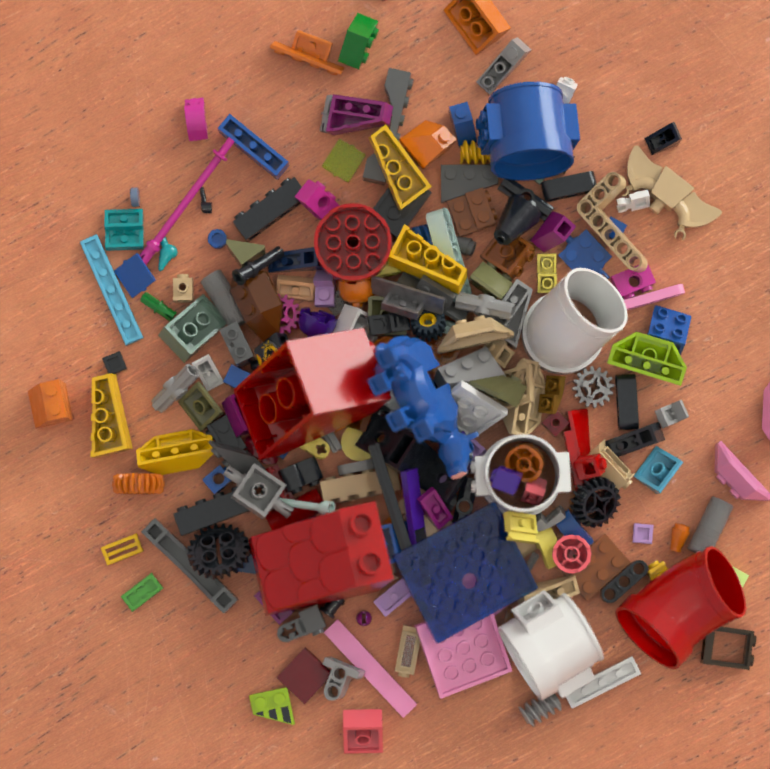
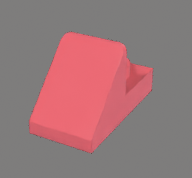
[520,477,547,506]

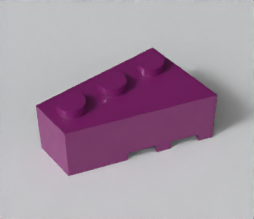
[326,94,393,136]

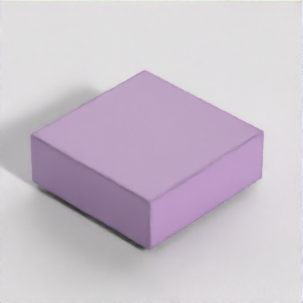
[632,523,654,544]

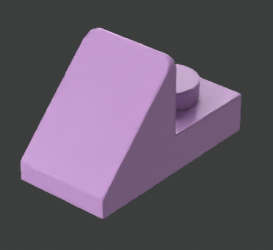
[313,270,336,307]

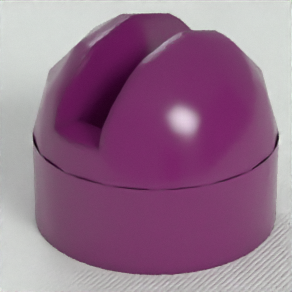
[356,611,372,626]

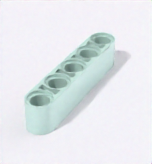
[426,208,472,302]

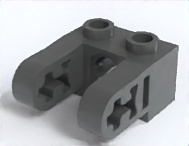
[277,605,327,642]

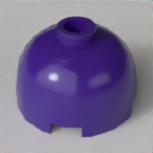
[298,307,338,338]

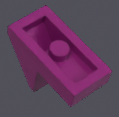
[417,487,453,530]

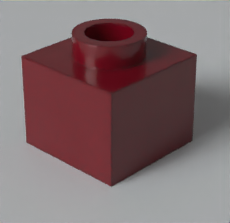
[541,411,569,437]

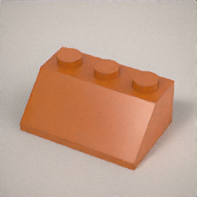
[443,0,511,55]

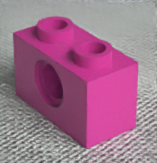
[295,179,340,220]
[610,265,656,300]

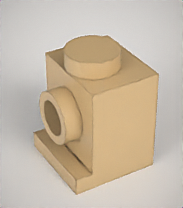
[173,274,194,303]

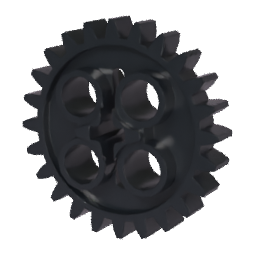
[187,523,251,580]

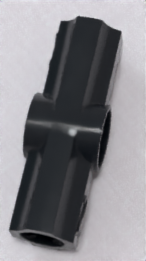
[497,179,554,222]
[452,477,475,537]

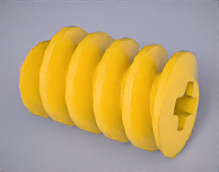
[460,140,490,165]

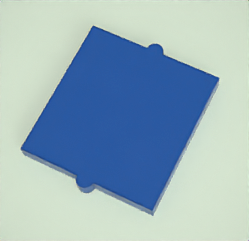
[114,253,156,298]

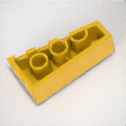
[368,125,432,210]
[389,224,467,294]
[90,373,133,458]

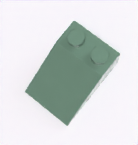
[158,294,226,363]

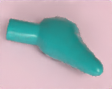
[158,237,178,271]

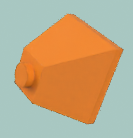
[398,120,457,169]

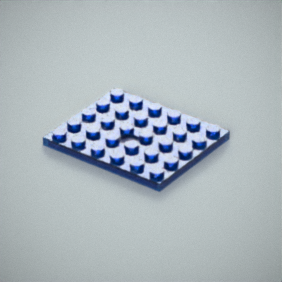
[392,501,538,644]

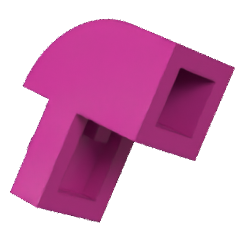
[184,98,208,141]

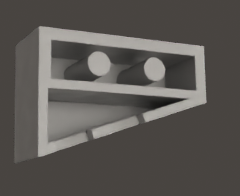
[491,279,533,350]
[434,347,506,388]

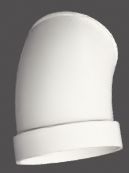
[521,268,627,375]

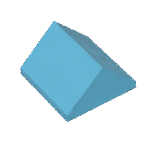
[634,446,683,494]

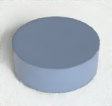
[130,187,140,207]

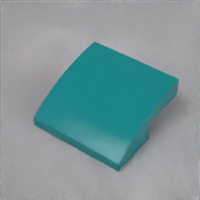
[104,209,144,251]

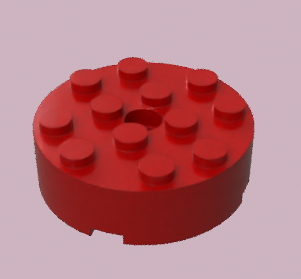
[314,203,392,283]

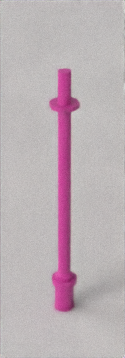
[140,137,235,265]

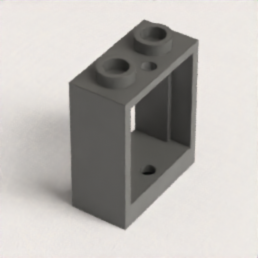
[219,321,256,368]

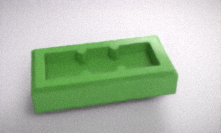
[121,573,164,612]

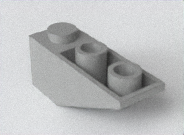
[477,37,531,94]

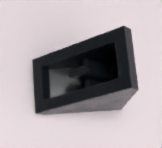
[645,122,682,155]

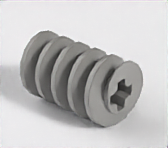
[518,693,562,727]

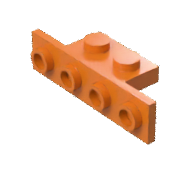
[270,30,345,75]

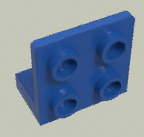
[647,305,691,355]

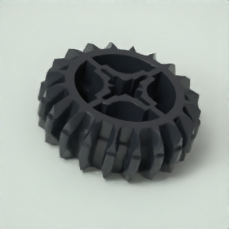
[570,476,621,528]

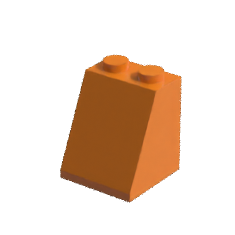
[28,379,73,429]

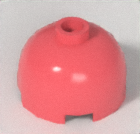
[552,535,591,574]

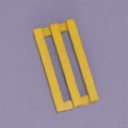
[101,533,144,566]

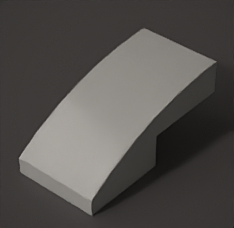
[536,505,566,532]

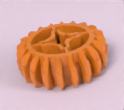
[112,473,165,495]

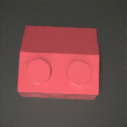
[343,709,383,754]

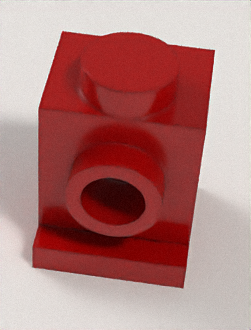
[574,453,607,480]

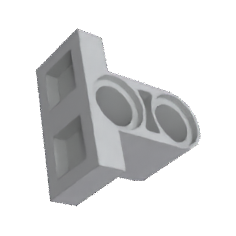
[322,656,365,701]

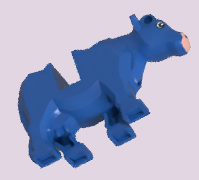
[368,336,479,480]

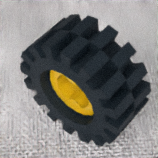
[410,310,446,342]

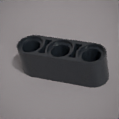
[540,171,597,202]
[615,374,639,430]
[600,560,648,603]

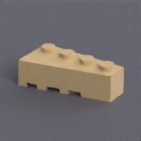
[320,465,401,504]

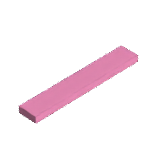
[324,619,417,718]

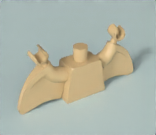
[622,145,722,240]

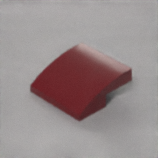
[277,647,331,704]

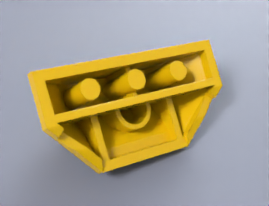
[136,429,213,475]

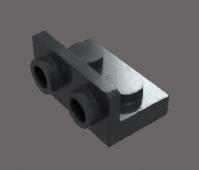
[206,415,247,449]

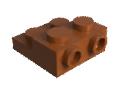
[447,187,498,237]
[480,237,535,280]

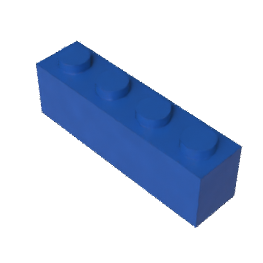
[218,114,289,180]

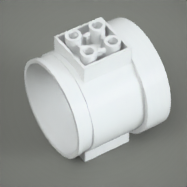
[470,434,571,515]
[498,590,604,701]

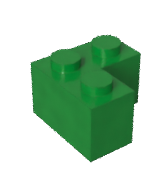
[338,13,379,70]

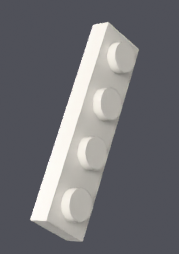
[565,656,641,709]

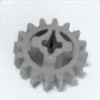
[572,366,614,408]

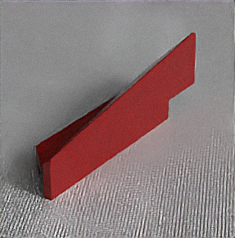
[563,409,590,491]

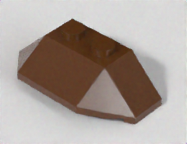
[230,271,283,342]

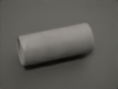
[200,270,245,326]
[687,496,734,553]

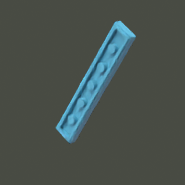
[80,234,143,346]

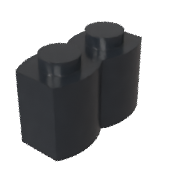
[278,456,323,495]

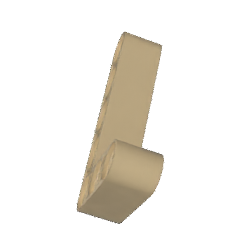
[577,172,648,273]

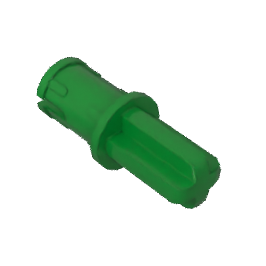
[140,292,177,322]

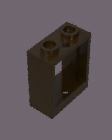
[700,627,757,670]

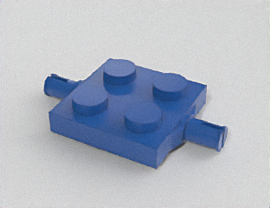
[558,229,612,280]

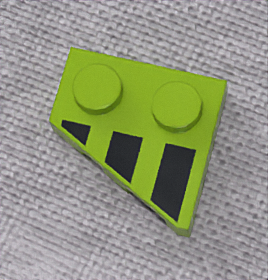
[249,687,295,725]

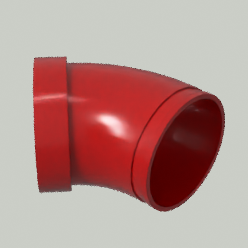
[615,546,746,669]

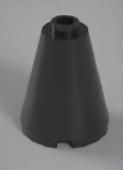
[494,194,541,245]

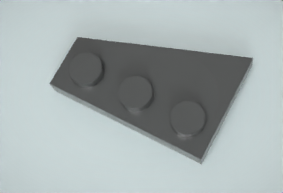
[441,164,498,203]

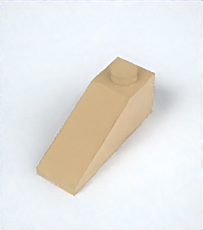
[515,575,580,605]

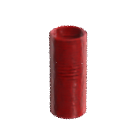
[266,488,323,530]

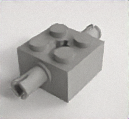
[222,463,294,519]

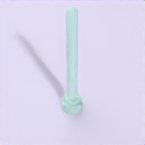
[256,494,335,515]

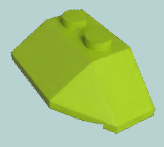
[607,331,687,386]

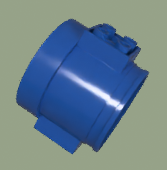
[476,82,580,181]

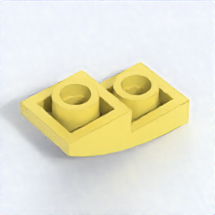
[537,253,557,293]
[535,527,558,569]

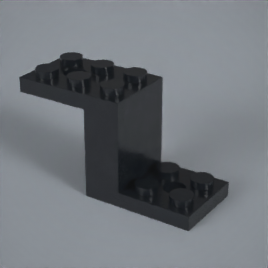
[355,413,469,505]

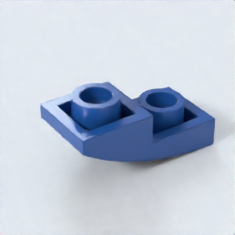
[556,509,594,545]

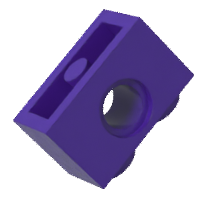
[490,465,523,495]

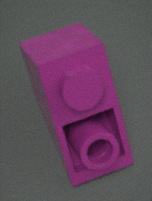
[530,211,576,252]

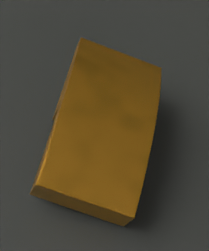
[538,375,566,414]

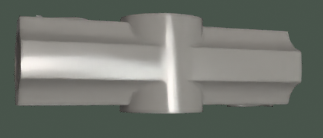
[455,292,515,320]
[151,364,199,413]

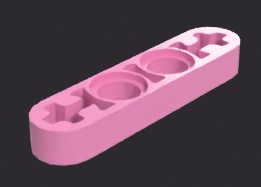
[624,284,685,311]

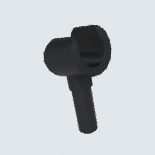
[200,187,212,213]

